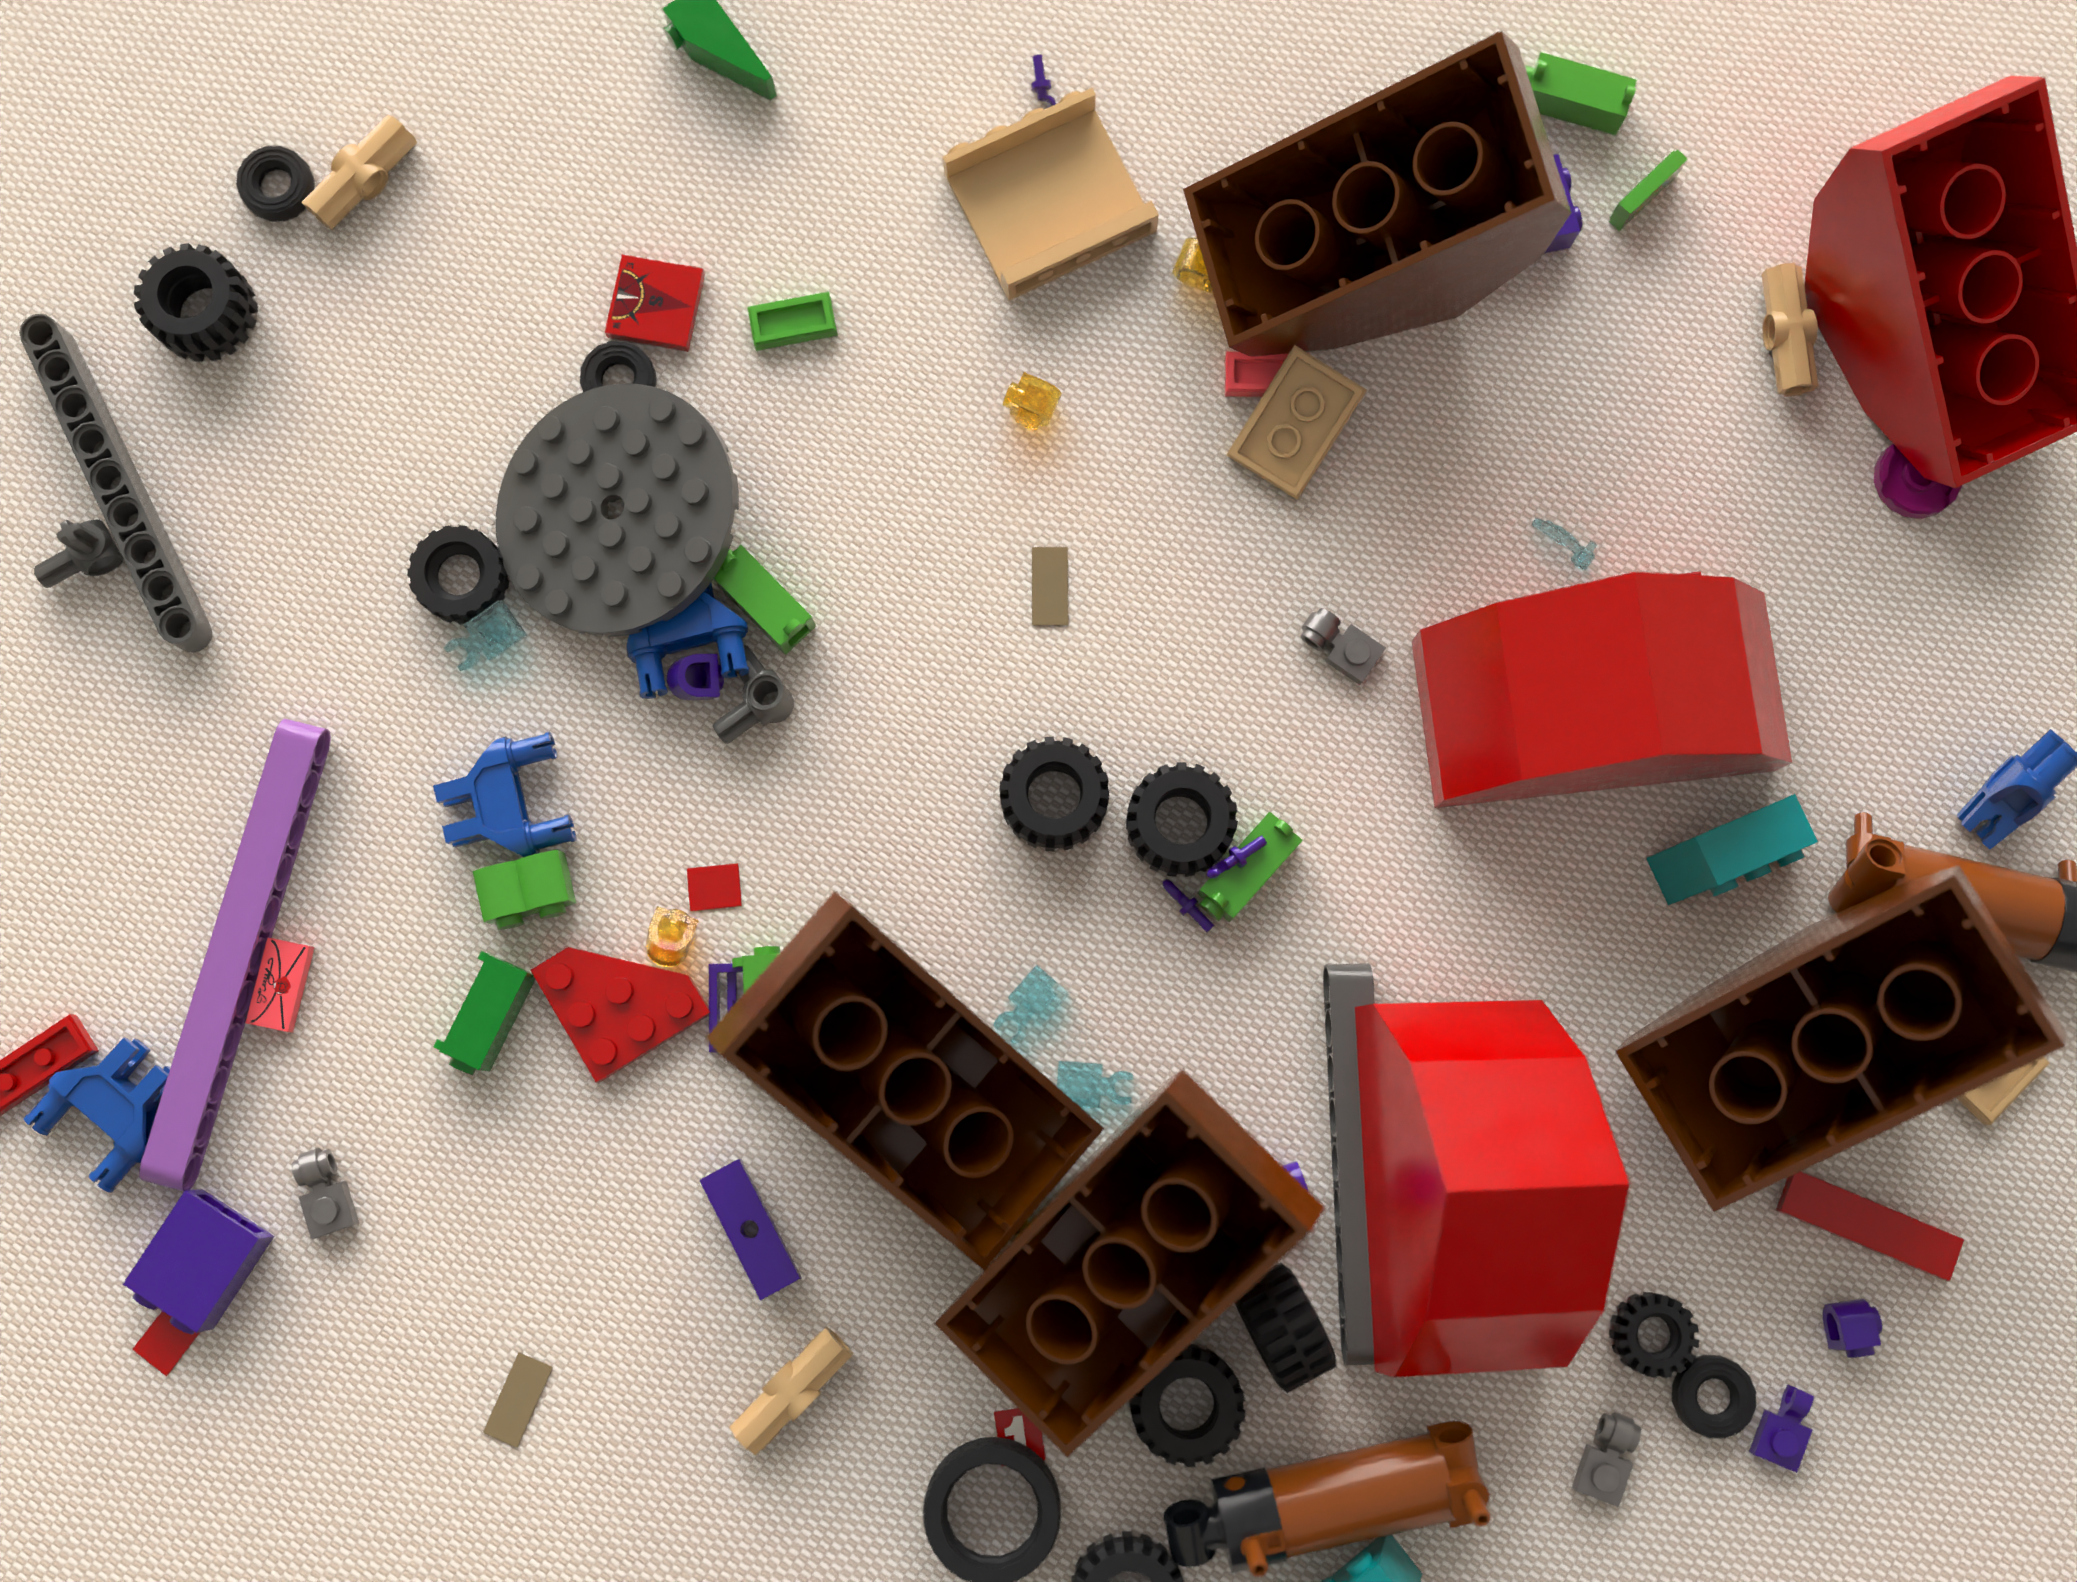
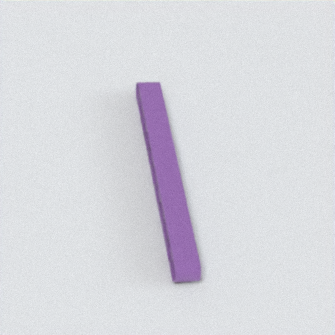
[139,719,331,1191]

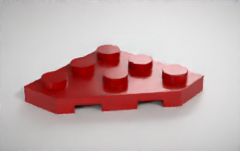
[530,947,710,1083]

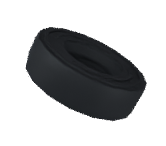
[236,146,315,221]
[580,341,656,392]
[1672,1355,1756,1439]

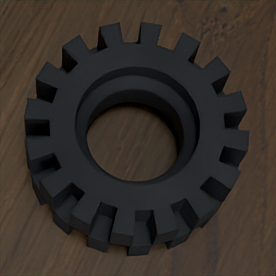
[1609,1292,1700,1378]

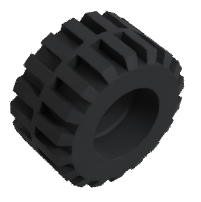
[134,243,258,362]
[999,736,1110,852]
[1126,762,1238,877]
[1235,1263,1336,1393]
[1129,1344,1246,1467]
[1071,1531,1184,1582]

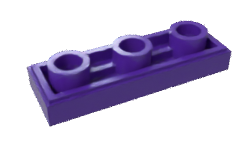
[699,1158,802,1301]

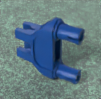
[626,582,749,699]
[1957,729,2077,849]
[433,732,577,857]
[24,1038,171,1193]

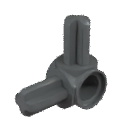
[34,519,123,588]
[713,645,794,744]

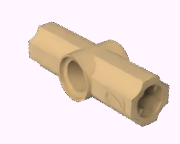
[302,115,417,230]
[1761,263,1818,397]
[729,1327,854,1455]

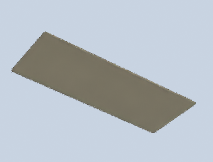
[1032,547,1068,625]
[483,1352,553,1448]

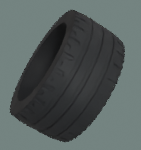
[923,1437,1061,1582]

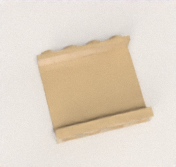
[942,88,1159,301]

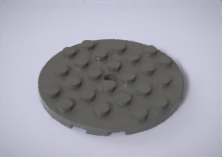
[496,384,739,637]

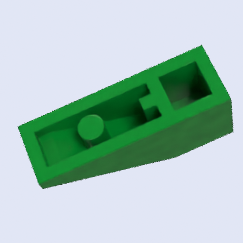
[662,0,777,100]

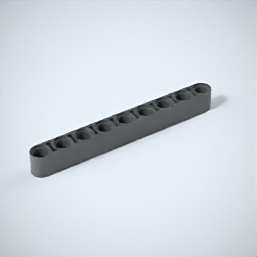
[19,314,212,653]
[1323,963,1375,1366]

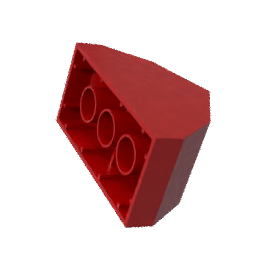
[1804,75,2077,488]
[1411,572,1792,808]
[1355,1000,1630,1378]

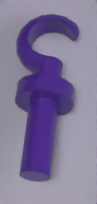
[1031,55,1056,106]
[1207,836,1267,879]
[1162,879,1215,933]

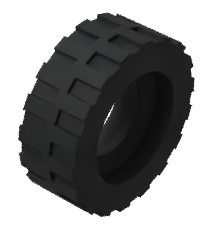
[407,525,510,624]

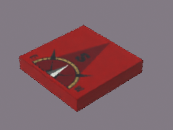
[604,254,705,352]

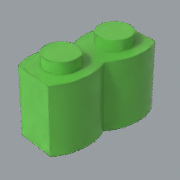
[473,850,576,930]

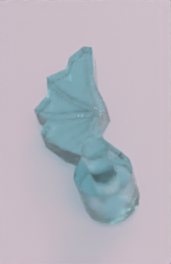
[1532,518,1597,570]

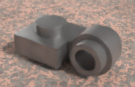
[1300,608,1386,685]
[292,1148,359,1240]
[1572,1412,1641,1507]

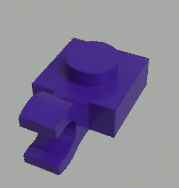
[1749,1385,1814,1473]

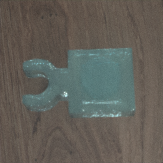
[444,600,527,671]
[993,965,1070,1045]
[1057,1061,1133,1109]

